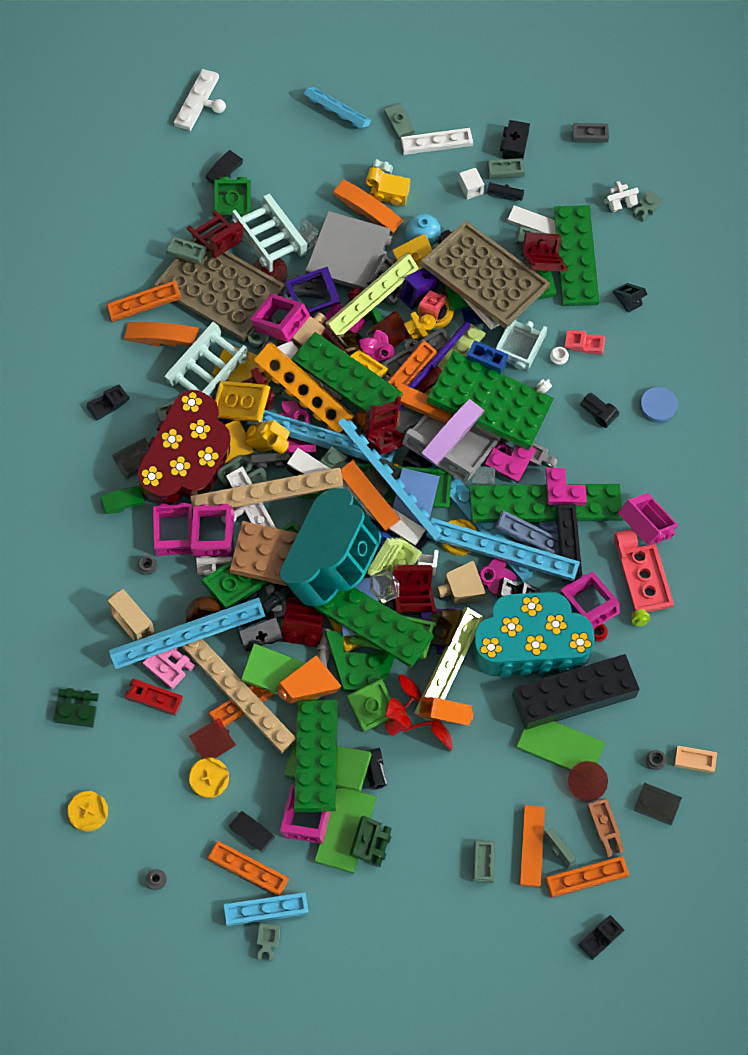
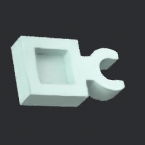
[373,159,393,174]

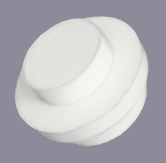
[550,347,569,365]
[535,379,552,394]

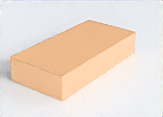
[674,746,717,774]

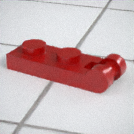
[124,679,183,716]

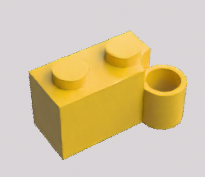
[365,167,410,206]
[244,420,290,454]

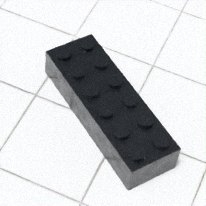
[512,654,640,730]

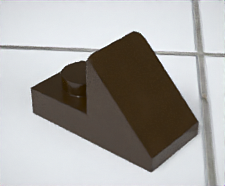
[334,333,363,356]
[430,609,463,646]

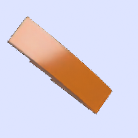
[332,179,404,235]
[124,322,199,347]

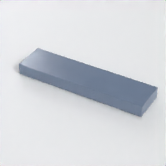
[494,510,560,556]

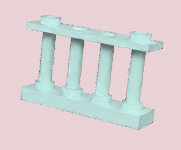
[231,194,307,272]
[164,322,249,396]

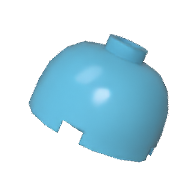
[405,214,441,246]

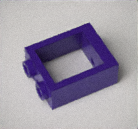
[284,266,341,314]

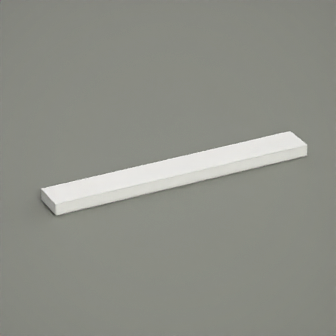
[287,448,426,546]

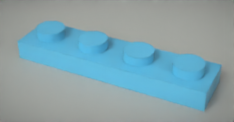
[304,87,371,128]
[224,892,309,926]

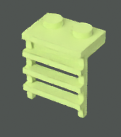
[367,537,422,579]

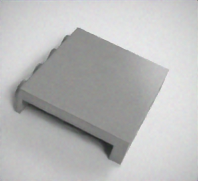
[306,211,392,290]
[402,415,501,484]

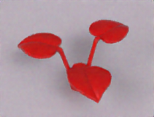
[384,673,453,752]

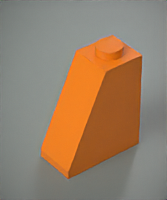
[277,655,341,704]
[418,697,474,726]

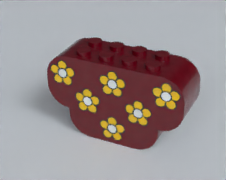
[138,390,231,505]

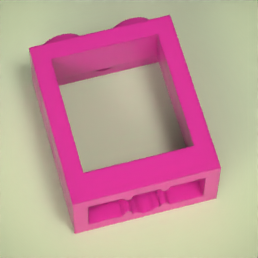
[250,293,310,342]
[618,493,679,546]
[153,503,193,556]
[191,504,235,557]
[560,571,620,629]
[280,785,331,844]

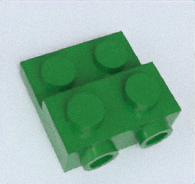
[215,177,251,217]

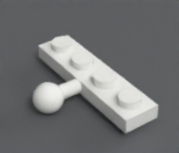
[174,69,226,131]
[221,466,276,528]

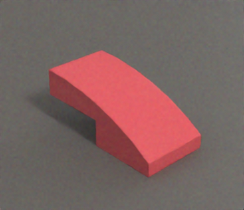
[565,330,605,355]

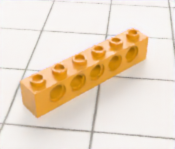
[254,343,356,433]

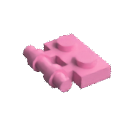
[143,648,195,690]

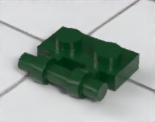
[53,688,99,728]
[349,816,392,867]

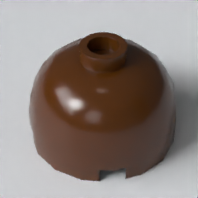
[185,596,223,623]

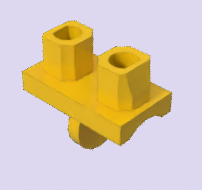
[404,312,436,340]

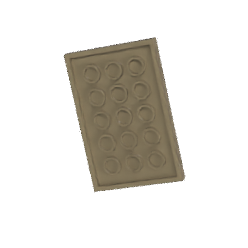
[420,220,551,329]
[154,238,286,341]

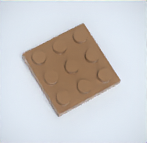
[230,521,298,586]

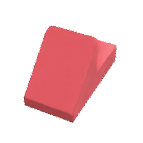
[419,290,447,321]

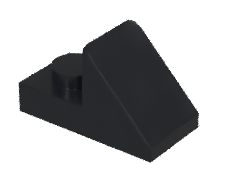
[613,283,647,312]

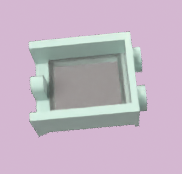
[496,320,547,371]

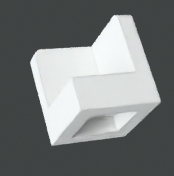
[459,168,484,200]
[417,550,438,576]

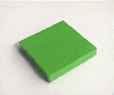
[346,679,391,732]

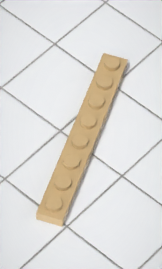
[191,467,344,510]
[181,639,297,754]

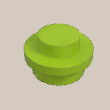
[631,609,650,627]

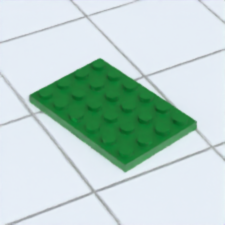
[426,351,554,450]

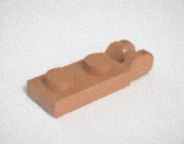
[587,798,624,857]

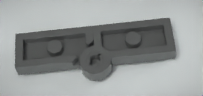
[382,328,450,378]

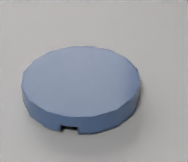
[640,387,678,423]

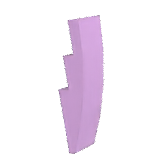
[422,399,484,466]

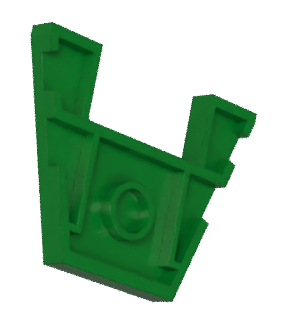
[325,631,395,692]

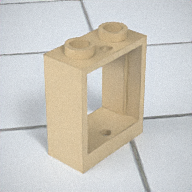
[108,589,155,641]

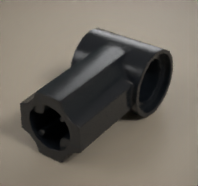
[580,392,619,428]
[366,747,387,790]

